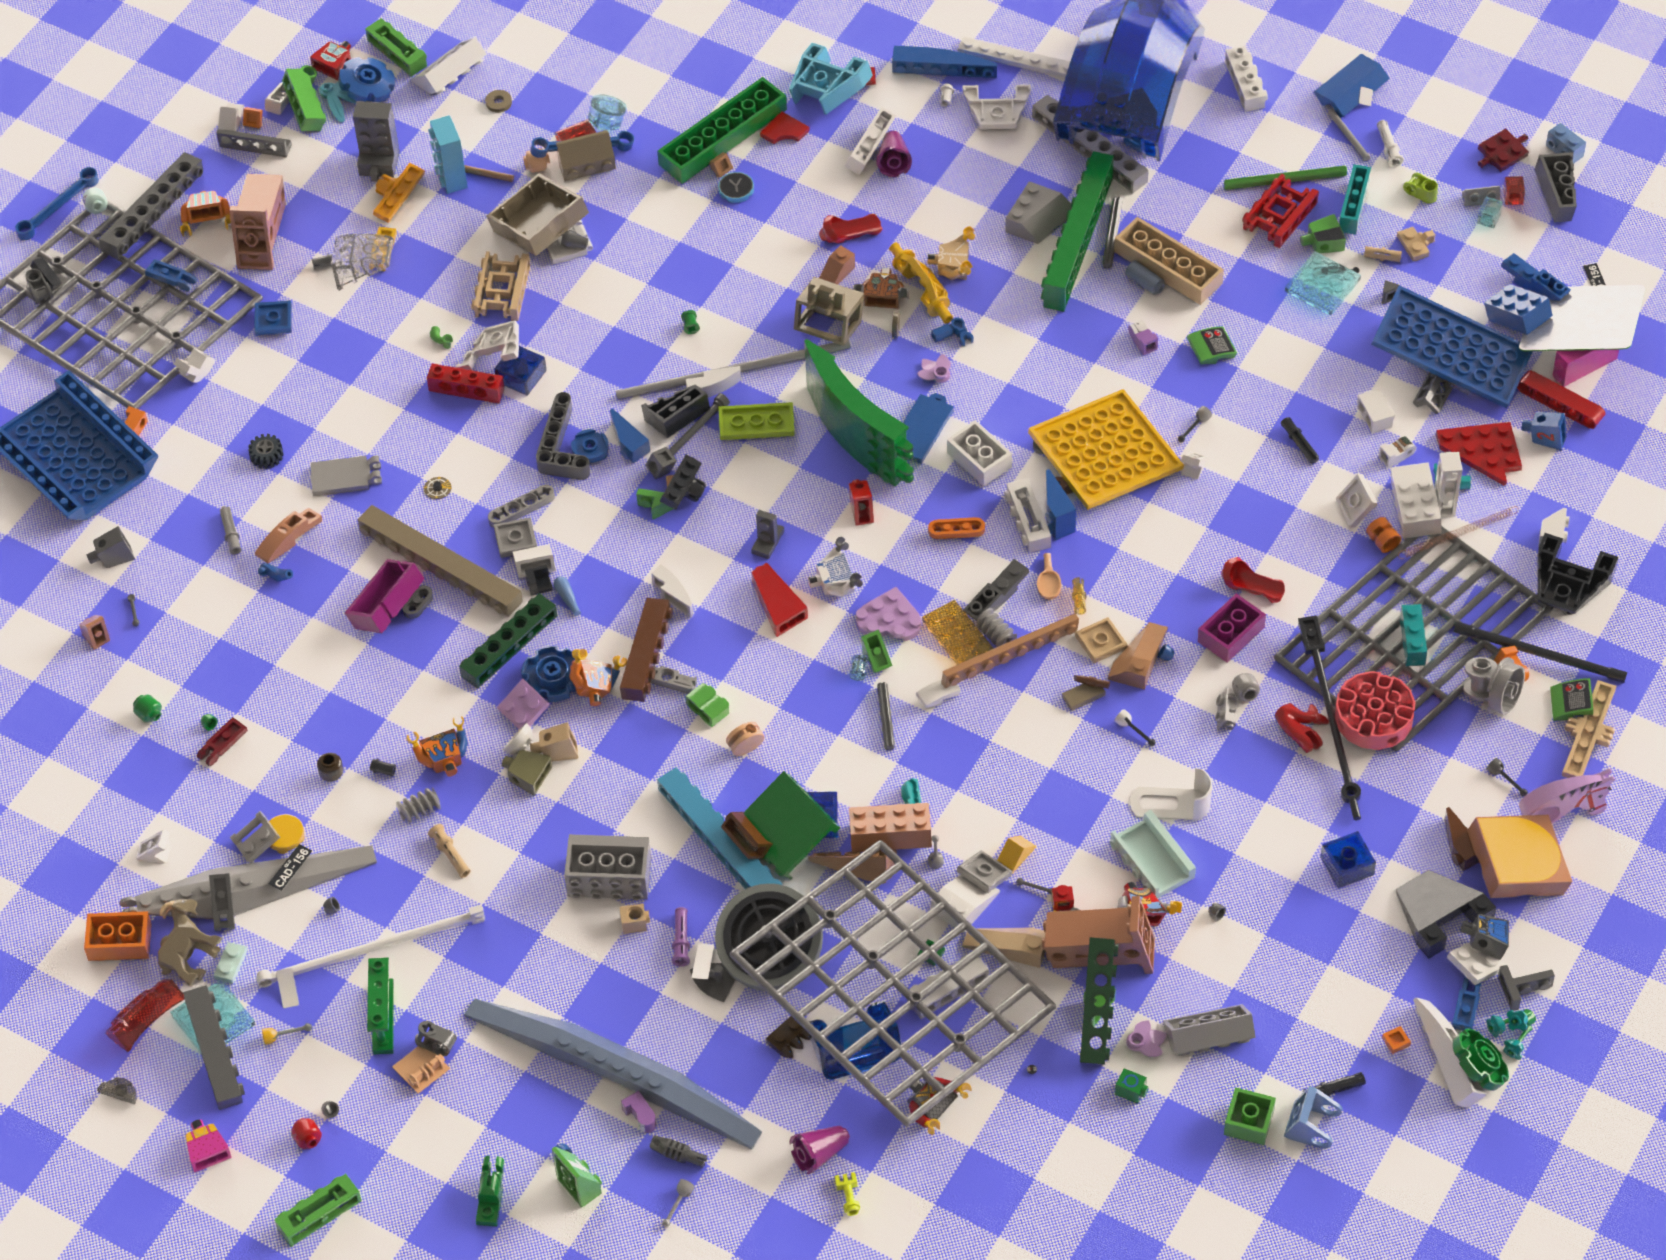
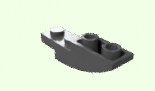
[963,559,1029,621]

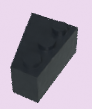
[641,384,710,439]

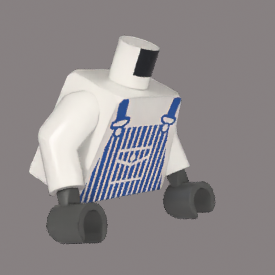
[808,536,863,597]

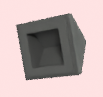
[1381,280,1399,304]

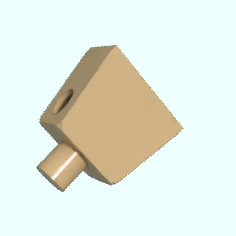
[530,722,579,762]

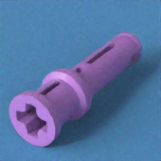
[672,907,690,967]

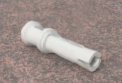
[1376,120,1404,167]

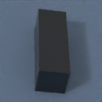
[30,256,62,291]

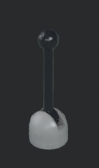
[1178,406,1213,443]

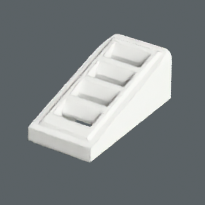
[265,83,289,115]

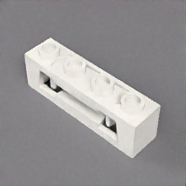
[844,106,897,175]
[1434,452,1462,518]
[1004,478,1051,553]

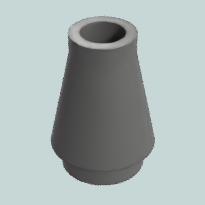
[561,229,589,249]

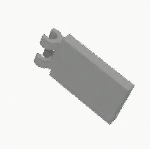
[310,455,382,496]

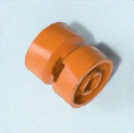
[1366,517,1402,553]

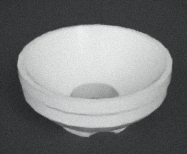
[503,723,533,754]

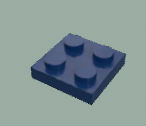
[254,300,292,336]

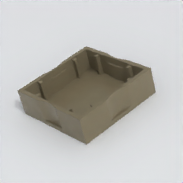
[486,173,589,256]

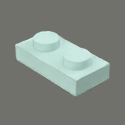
[213,942,248,984]

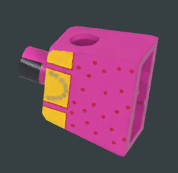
[185,1119,232,1173]

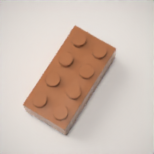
[849,803,932,852]

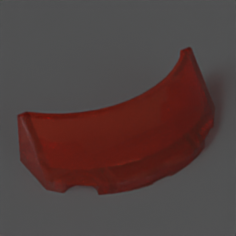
[105,979,184,1052]

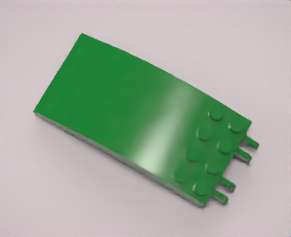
[804,339,914,487]

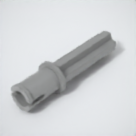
[219,506,242,555]

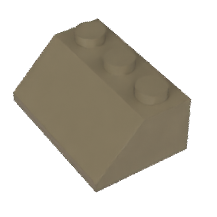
[556,130,616,181]

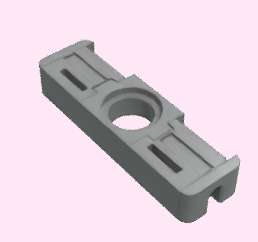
[650,666,698,694]

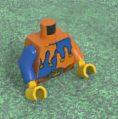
[569,649,628,706]
[406,716,468,777]

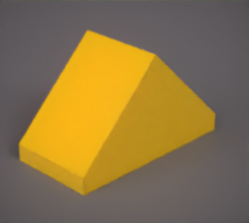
[997,835,1036,874]

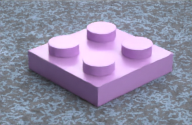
[496,679,550,729]

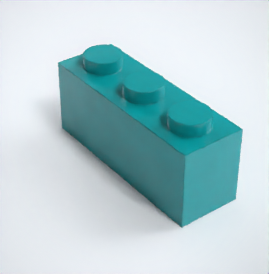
[1400,604,1427,666]

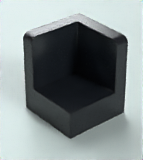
[525,565,553,596]

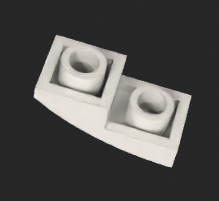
[915,680,961,708]

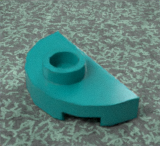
[901,778,921,804]

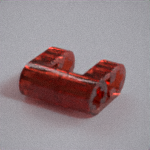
[555,119,596,141]

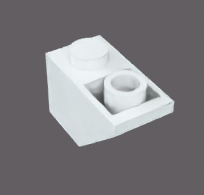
[1538,508,1570,547]

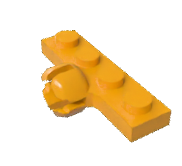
[373,162,425,223]

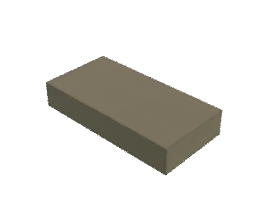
[1062,684,1106,711]

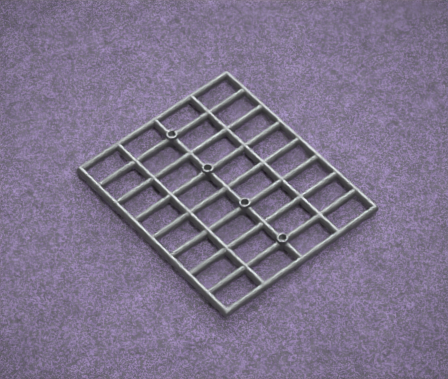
[0,201,263,409]
[730,840,1056,1127]

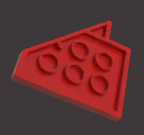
[1436,422,1522,486]

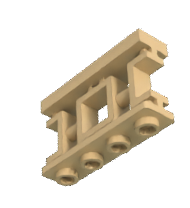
[471,251,531,321]

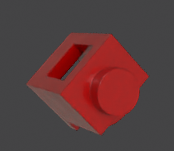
[1051,885,1074,911]

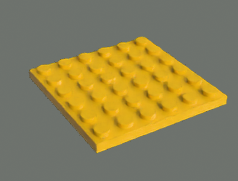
[1028,389,1184,510]

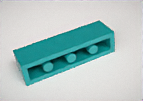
[1339,164,1371,235]

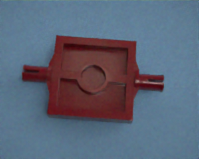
[1478,128,1529,172]

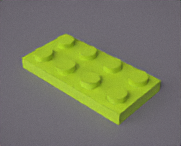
[718,402,795,440]

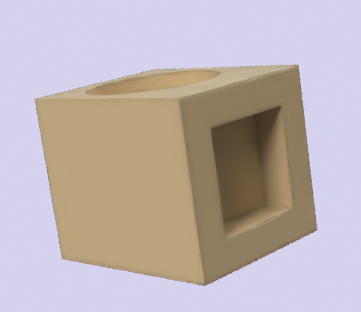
[619,903,650,934]

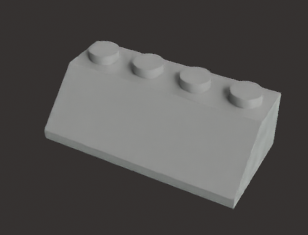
[1163,1004,1256,1056]

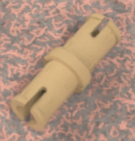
[1364,246,1402,263]

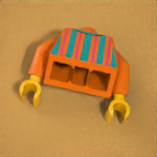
[180,191,231,237]

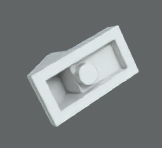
[218,103,245,131]
[1181,451,1208,479]
[136,829,171,863]

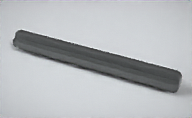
[1102,196,1123,269]

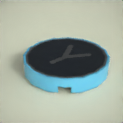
[718,172,754,203]

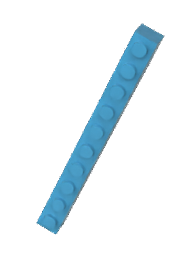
[657,767,782,889]

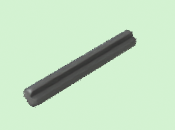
[877,682,895,750]

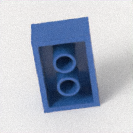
[1484,284,1553,335]

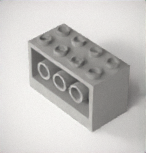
[564,834,652,901]

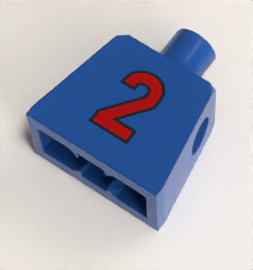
[1521,412,1567,451]

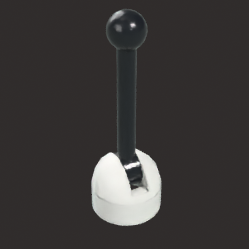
[1114,709,1156,746]

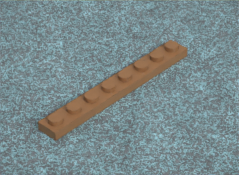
[941,613,1079,688]

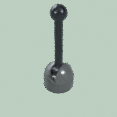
[1486,757,1528,796]

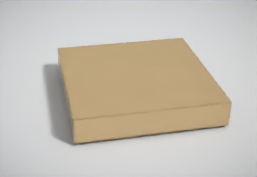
[1075,617,1128,664]

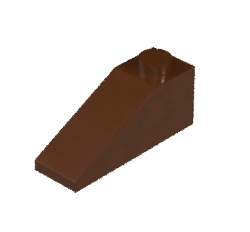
[1444,807,1479,871]

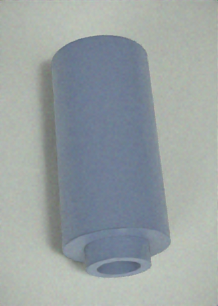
[1125,260,1165,295]

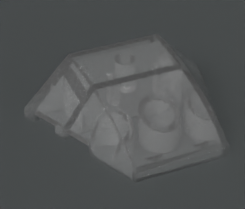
[331,234,394,291]

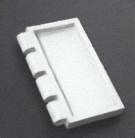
[546,220,593,265]

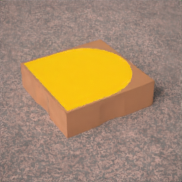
[1467,815,1573,898]

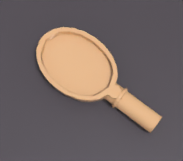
[1037,553,1062,600]

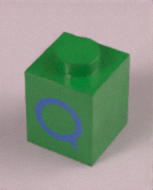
[1115,1068,1149,1104]

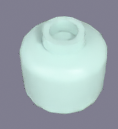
[82,187,108,214]

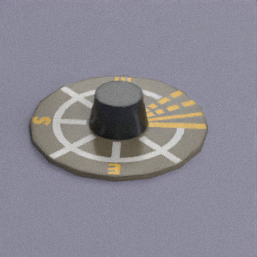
[424,476,452,499]

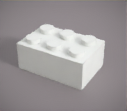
[947,420,1012,486]

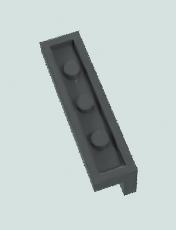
[216,129,292,158]
[1412,372,1455,414]

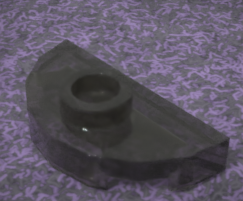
[97,1077,137,1105]

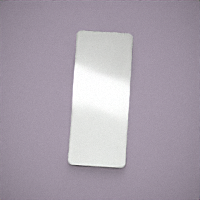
[276,968,299,1008]

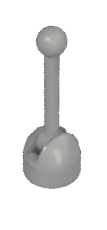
[928,835,944,869]
[662,1179,695,1227]

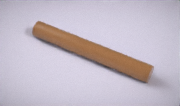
[464,165,514,182]

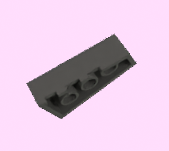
[1534,152,1577,222]

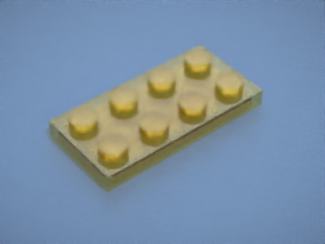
[922,599,994,665]

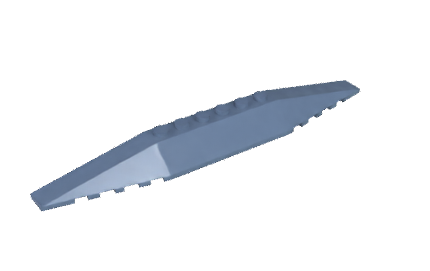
[464,998,762,1149]

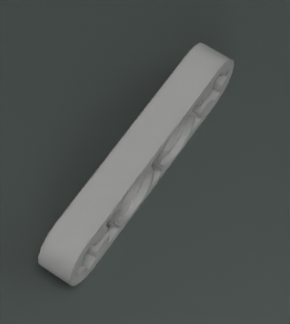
[488,485,555,528]

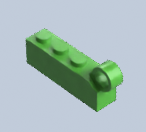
[282,65,326,131]

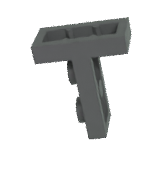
[751,509,784,559]
[1498,965,1555,1011]

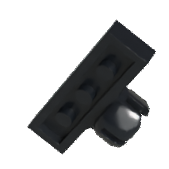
[660,454,706,510]

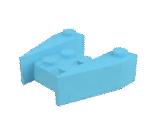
[789,42,873,115]

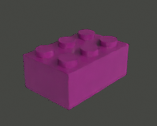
[1197,593,1266,663]

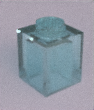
[1477,196,1503,229]

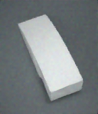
[686,366,741,397]
[651,564,693,618]

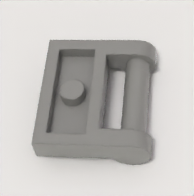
[230,811,280,863]

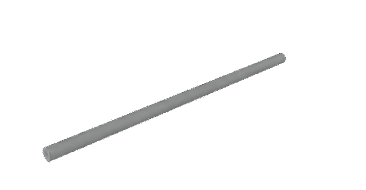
[615,340,851,400]

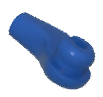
[258,563,293,582]

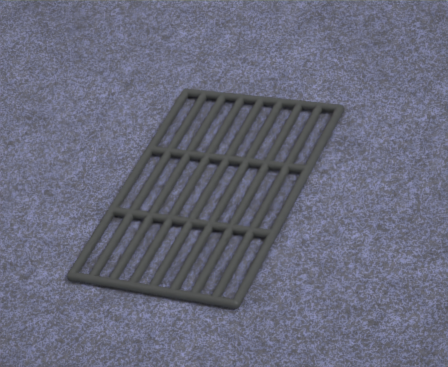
[1274,525,1553,752]

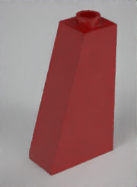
[751,563,808,637]

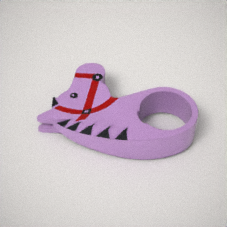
[1519,768,1615,824]

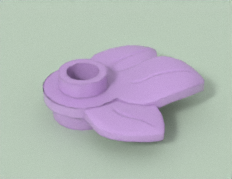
[917,354,951,383]
[1126,1020,1167,1057]

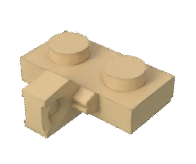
[1396,227,1436,262]

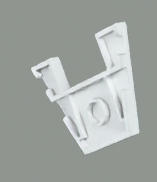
[963,84,1031,129]
[455,320,519,370]

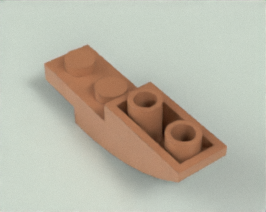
[255,507,322,564]

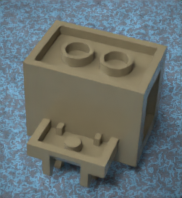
[793,277,864,346]

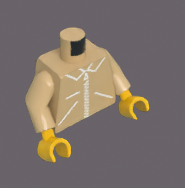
[927,226,975,280]

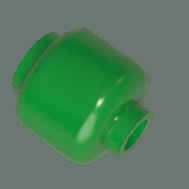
[133,694,162,723]

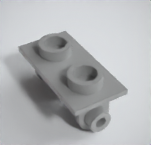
[1462,186,1500,207]
[1215,688,1237,730]

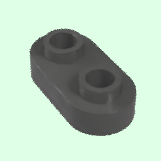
[402,585,433,619]

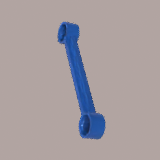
[530,131,634,158]
[15,167,99,240]

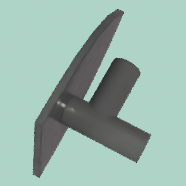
[690,963,736,1002]

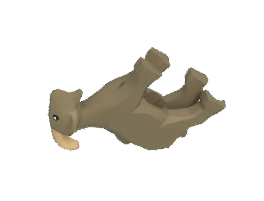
[158,899,223,987]

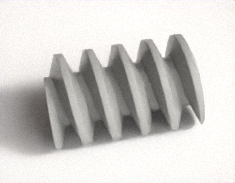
[976,608,1017,647]
[396,787,441,823]

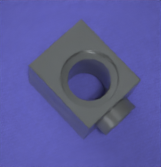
[645,446,677,479]

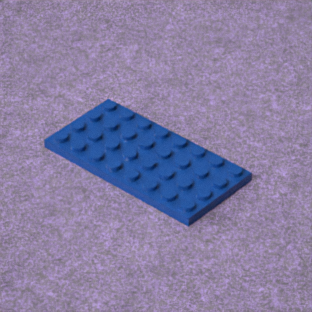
[1371,285,1533,409]

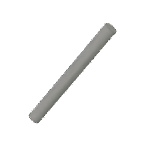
[1328,109,1370,161]

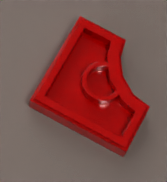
[760,111,810,144]

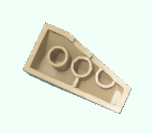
[962,927,1046,968]

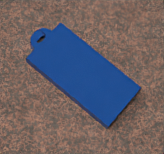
[903,393,954,464]

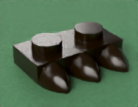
[765,1016,813,1058]

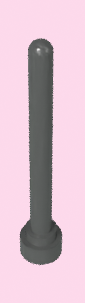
[669,393,730,456]

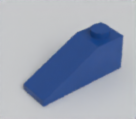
[610,408,650,464]

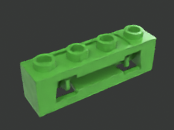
[365,18,427,77]
[274,1173,362,1247]

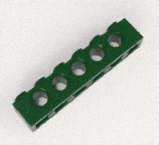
[459,593,558,689]
[1080,937,1119,1065]

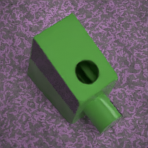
[1300,214,1346,254]

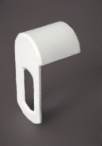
[1130,768,1213,821]

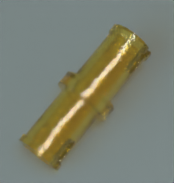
[1071,577,1087,615]

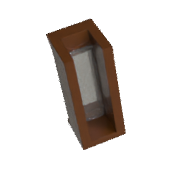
[721,812,773,859]

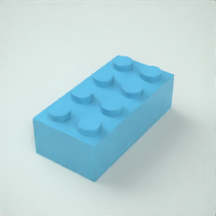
[428,115,468,194]

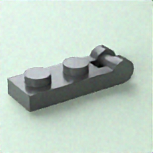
[209,873,236,931]

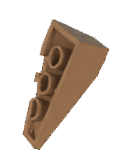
[1108,622,1168,690]
[808,850,897,884]

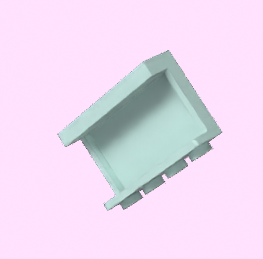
[1109,810,1196,899]

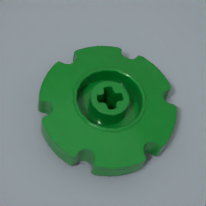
[1453,1029,1509,1091]

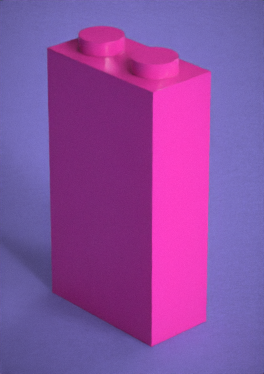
[1552,350,1619,387]

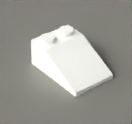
[931,875,1000,934]

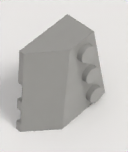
[1005,181,1072,244]

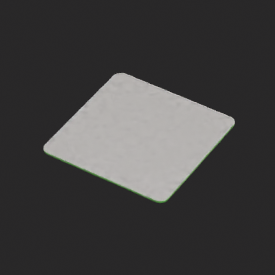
[1519,285,1645,351]

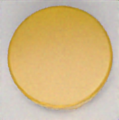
[269,814,305,854]

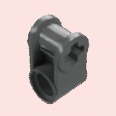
[25,269,53,304]
[414,1021,457,1057]

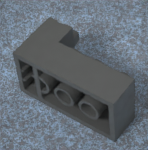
[353,101,400,182]

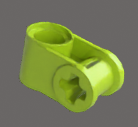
[1403,172,1438,204]

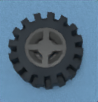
[248,433,284,469]

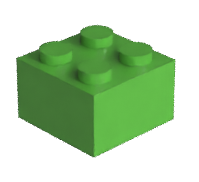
[1224,1087,1276,1146]

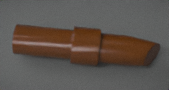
[1074,675,1110,689]

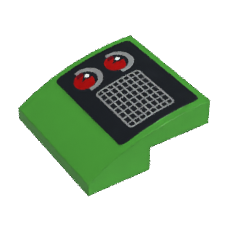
[1186,326,1237,364]
[1550,678,1594,721]

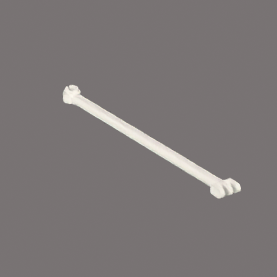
[256,905,485,988]

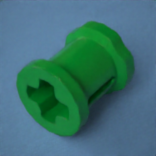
[681,310,700,334]

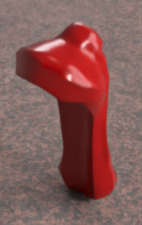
[819,213,883,244]
[1221,557,1285,603]

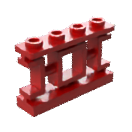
[1242,174,1319,249]

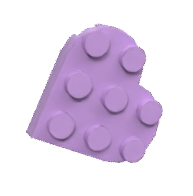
[856,587,921,641]

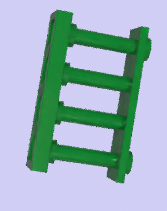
[367,957,394,1055]

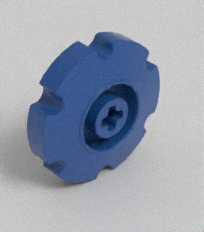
[338,57,395,103]
[521,646,577,703]

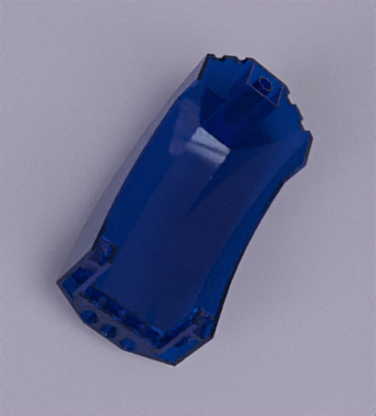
[1053,0,1205,162]

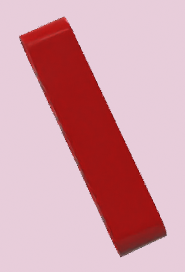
[1517,370,1605,429]

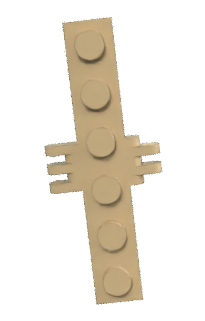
[1562,680,1617,778]

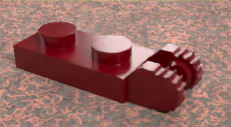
[197,717,248,766]

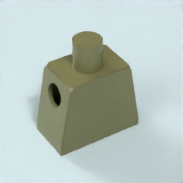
[502,750,552,796]

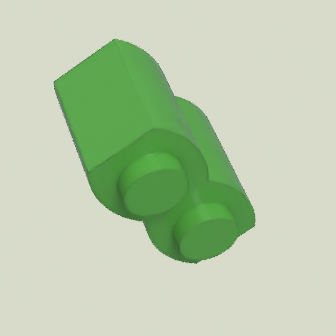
[685,683,730,727]

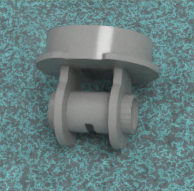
[1464,657,1525,715]

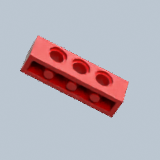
[426,363,505,404]

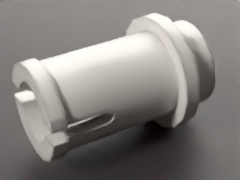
[939,83,954,107]

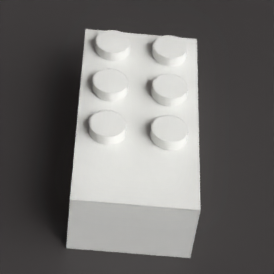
[1391,462,1441,539]

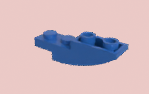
[1501,253,1572,301]

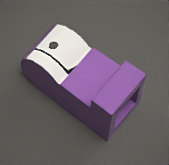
[1128,320,1158,356]
[621,1091,656,1133]

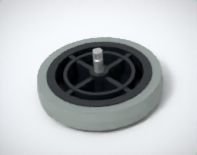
[715,884,823,991]

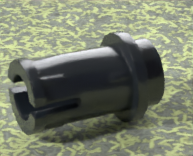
[370,758,396,777]

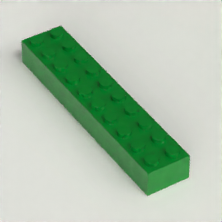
[1041,151,1114,312]

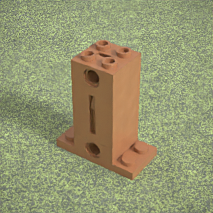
[229,174,286,270]
[1042,896,1155,974]

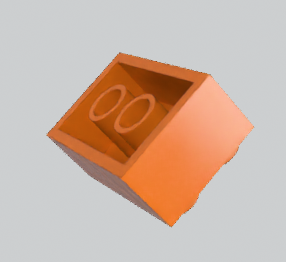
[84,911,152,961]

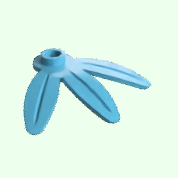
[319,82,356,122]

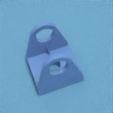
[1283,1086,1343,1149]

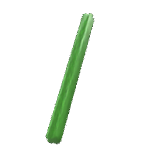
[1223,165,1347,190]

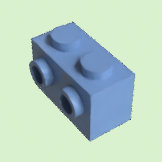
[1546,122,1587,164]

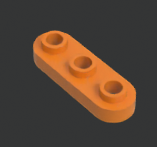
[928,517,985,539]

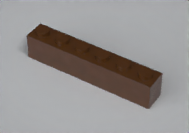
[619,598,673,702]

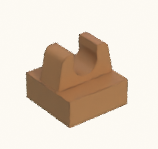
[709,152,733,177]

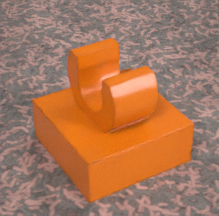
[243,107,263,128]
[1382,1026,1411,1054]

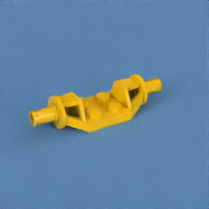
[889,242,953,324]

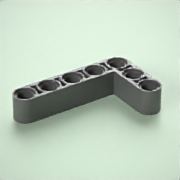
[536,392,590,480]

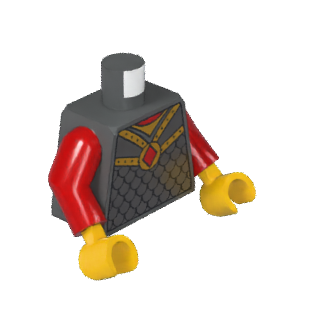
[907,1077,972,1135]

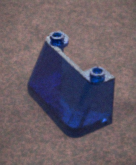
[808,1000,901,1080]

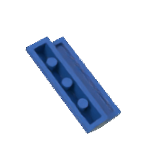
[1313,53,1390,118]

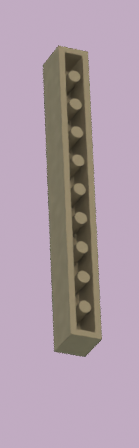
[357,505,523,617]

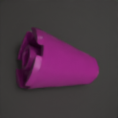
[876,131,912,177]
[789,1125,850,1175]

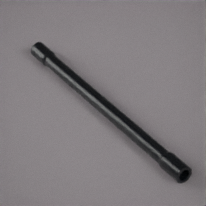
[1453,621,1628,683]

